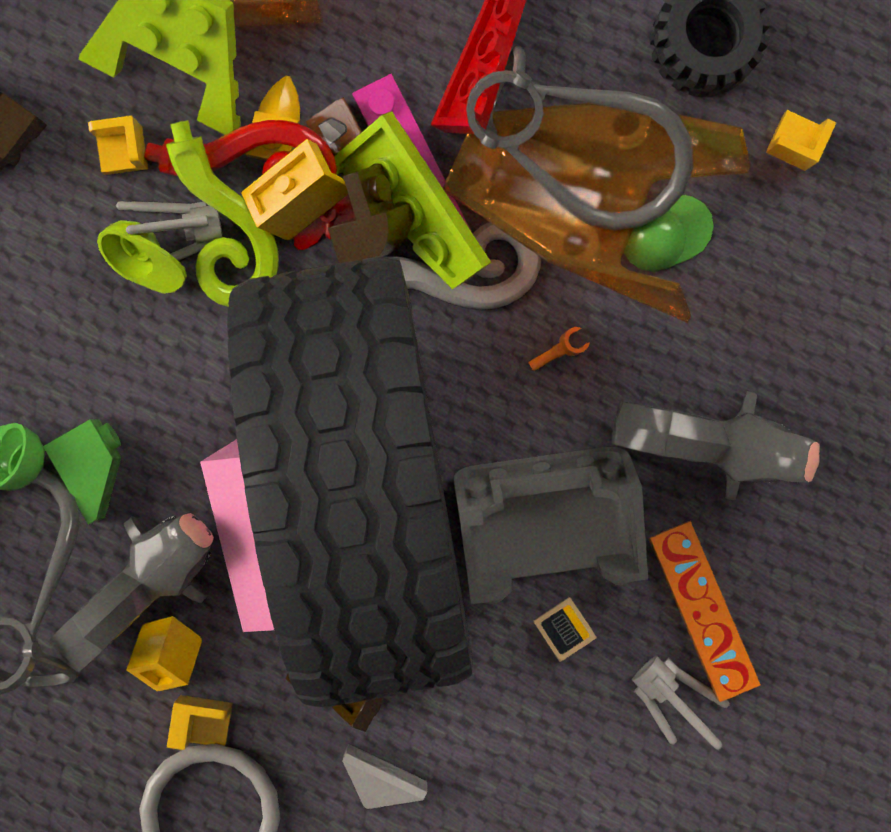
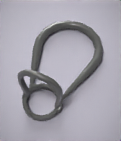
[466,46,694,231]
[0,467,80,695]

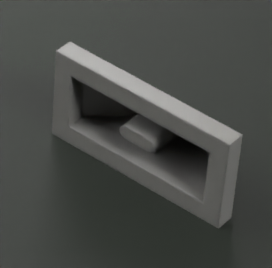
[343,744,427,809]

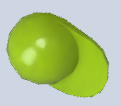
[97,220,187,293]

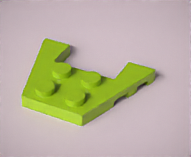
[79,0,241,135]

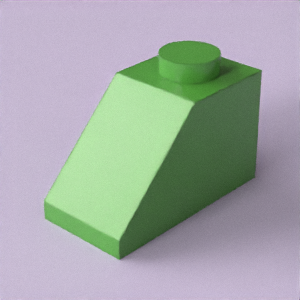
[43,419,121,524]

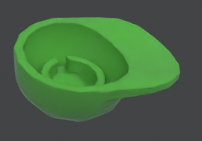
[620,195,714,272]
[0,423,45,491]

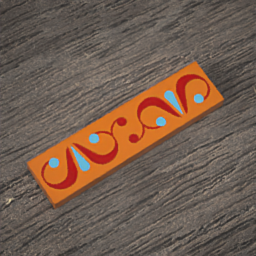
[648,521,761,702]

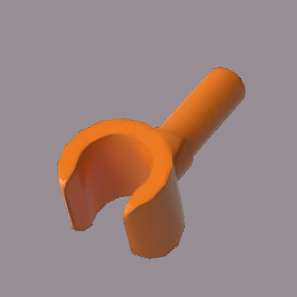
[528,327,590,371]

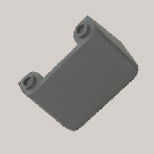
[454,447,648,604]

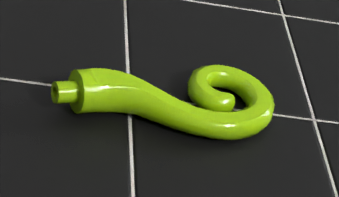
[166,120,279,307]

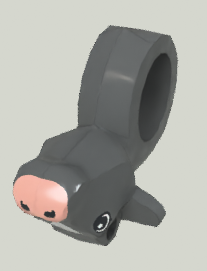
[612,391,820,501]
[48,513,214,673]

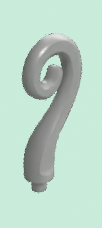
[393,220,541,310]

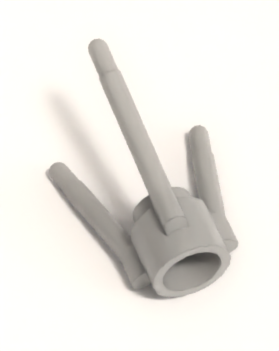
[116,201,223,261]
[632,656,730,749]

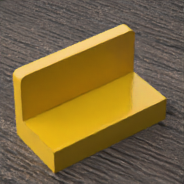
[241,139,348,240]

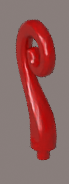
[144,120,337,176]

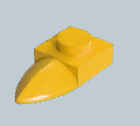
[246,76,300,161]

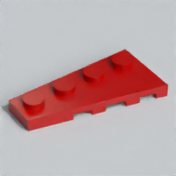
[431,0,527,134]

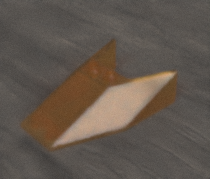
[443,103,751,323]

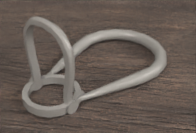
[139,743,280,832]

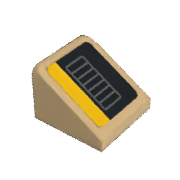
[533,597,597,662]

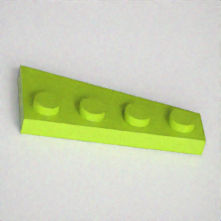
[334,111,492,290]

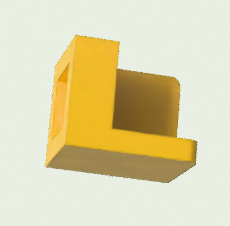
[766,110,836,171]
[88,115,148,175]
[126,616,202,692]
[167,695,233,750]

